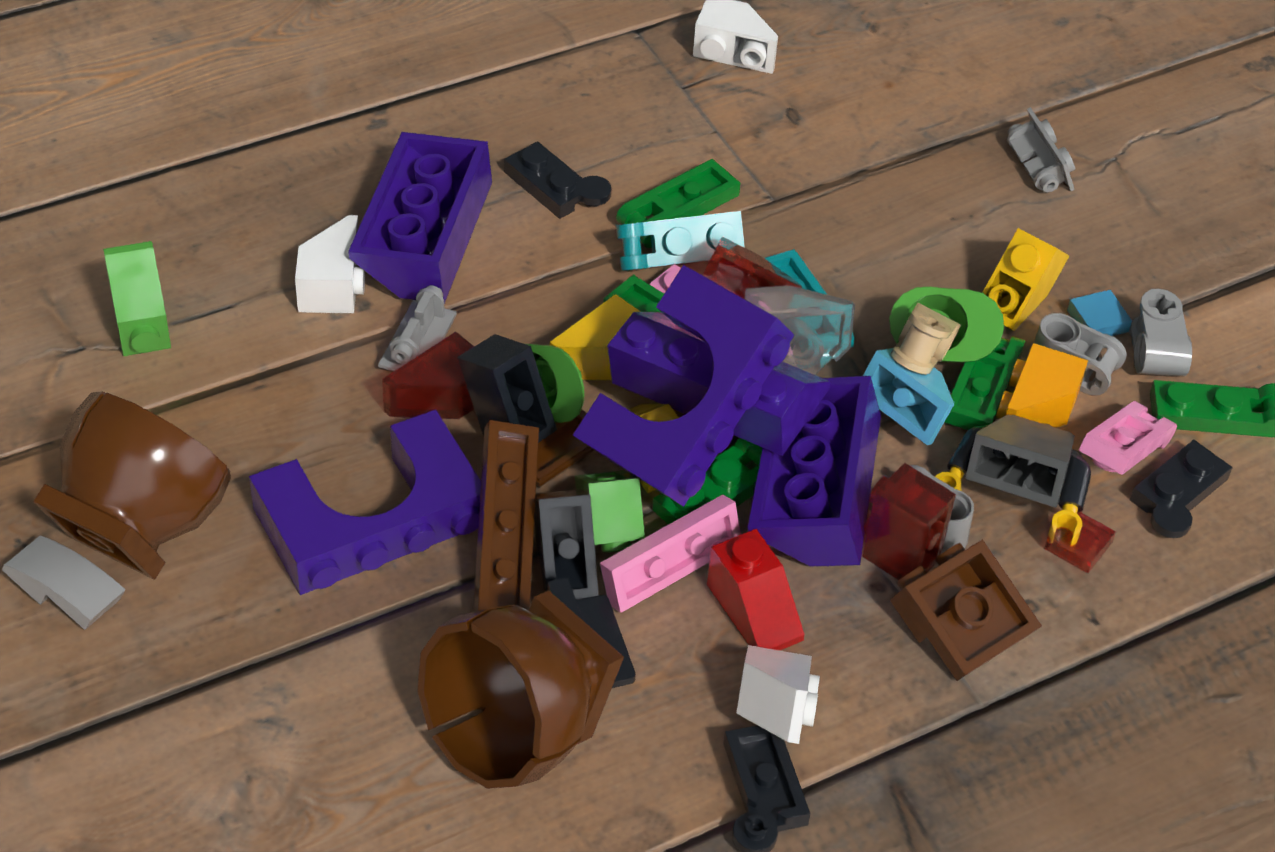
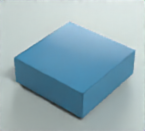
[1067,290,1132,336]

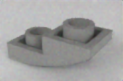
[2,535,126,630]

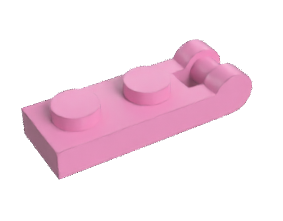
[1079,401,1177,475]

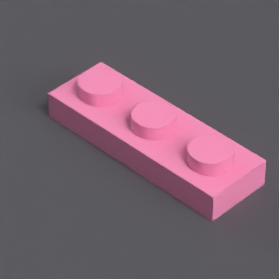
[600,495,741,613]

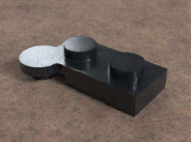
[504,141,612,219]
[1130,439,1233,538]
[723,725,810,852]

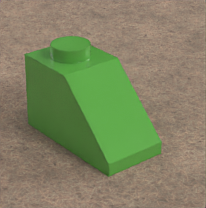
[103,241,171,356]
[574,470,645,552]

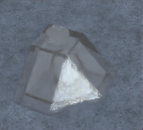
[745,286,855,375]

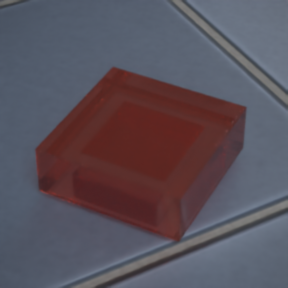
[1044,512,1116,573]

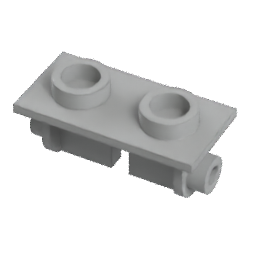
[1007,107,1075,193]
[378,285,457,379]

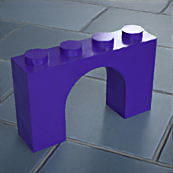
[573,265,794,507]
[249,409,481,595]

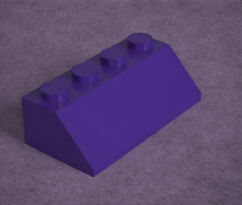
[348,132,492,304]
[608,312,831,456]
[748,376,881,567]

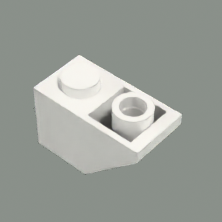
[693,0,778,74]
[295,215,365,313]
[736,645,820,744]

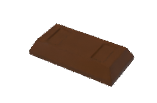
[536,409,595,488]

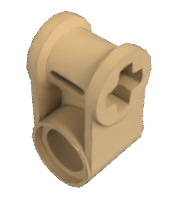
[891,303,961,375]

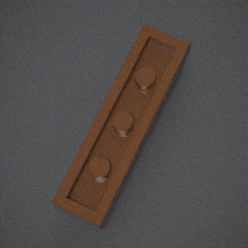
[473,420,539,612]

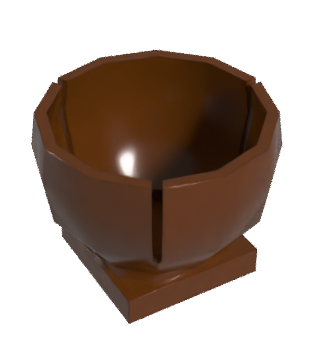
[33,391,231,580]
[417,591,624,789]

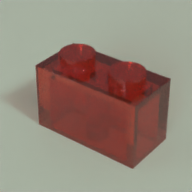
[862,463,956,580]

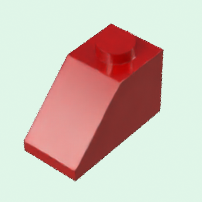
[707,529,805,651]

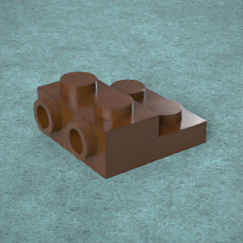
[890,539,1042,681]

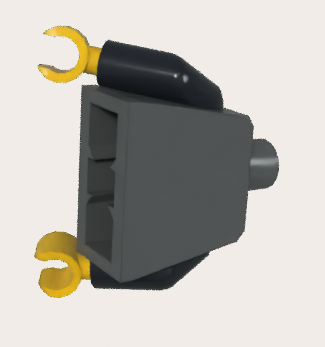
[935,415,1091,548]

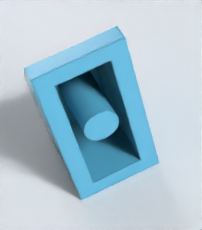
[863,348,954,445]

